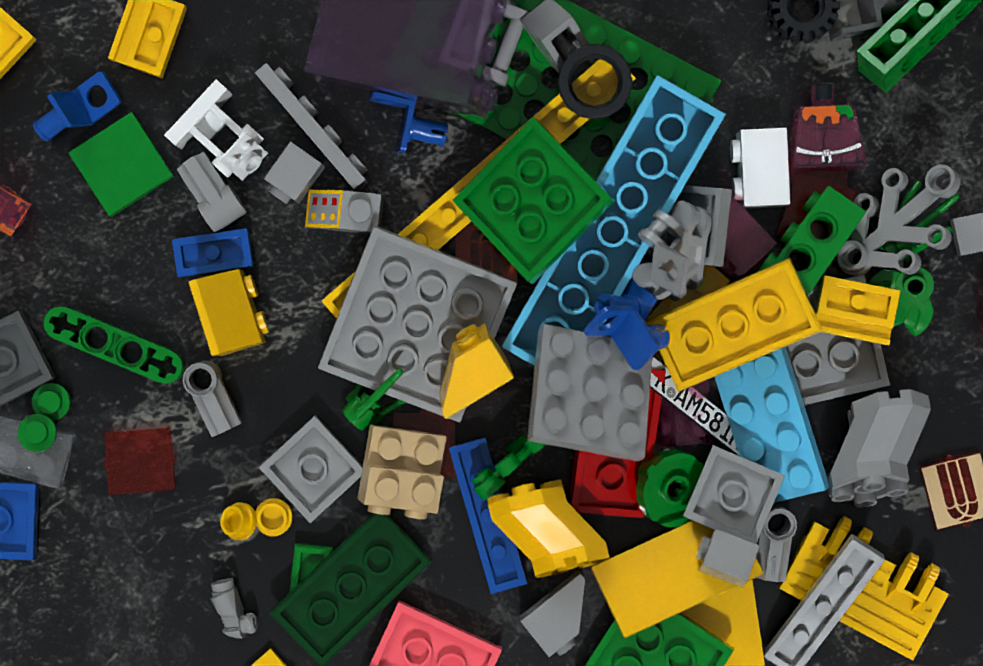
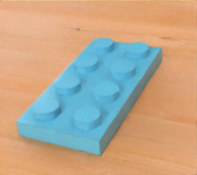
[715,346,830,503]

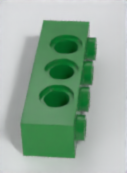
[857,0,982,93]
[758,186,867,296]

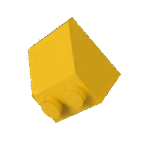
[188,269,269,356]
[439,323,514,419]

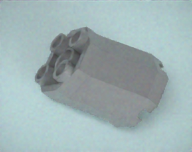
[828,389,931,508]

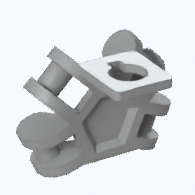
[632,200,712,301]

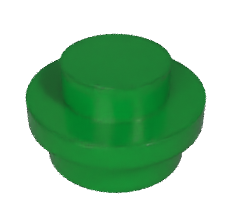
[32,383,71,421]
[17,414,57,452]

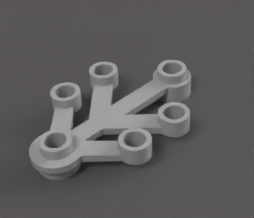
[837,164,961,276]

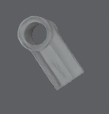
[177,152,247,233]
[183,360,243,437]
[756,503,797,582]

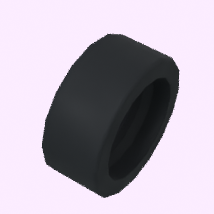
[558,44,633,120]

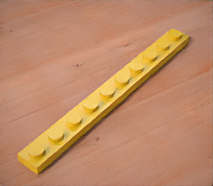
[322,59,636,318]

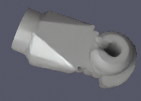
[210,578,258,639]

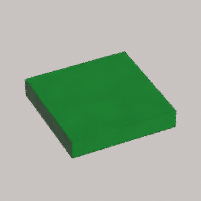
[68,112,175,217]

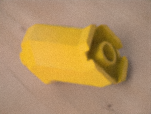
[487,480,610,578]

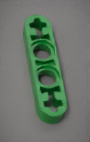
[44,306,186,384]

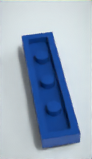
[449,437,527,594]

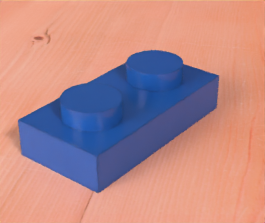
[172,228,254,278]

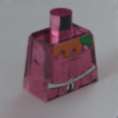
[788,84,867,173]

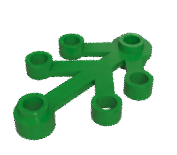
[471,434,546,501]

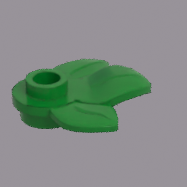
[866,267,934,336]

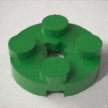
[636,449,704,527]

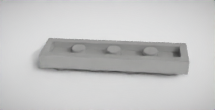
[255,63,368,192]
[764,534,885,666]

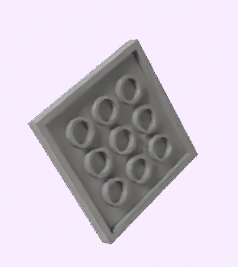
[318,225,517,423]

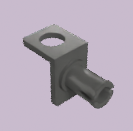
[829,0,909,41]

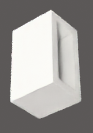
[730,128,790,209]

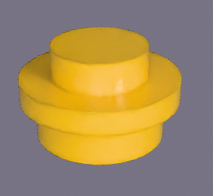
[255,498,293,536]
[220,502,256,541]

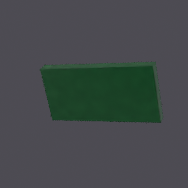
[269,513,432,666]

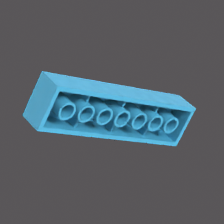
[502,75,726,366]

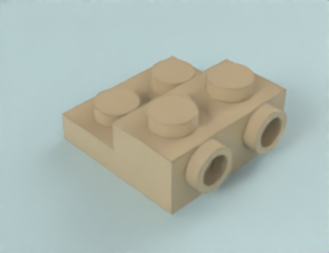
[357,424,446,519]

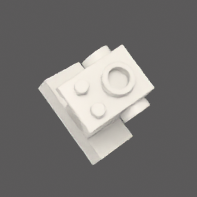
[164,79,268,181]

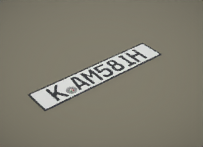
[650,355,739,456]

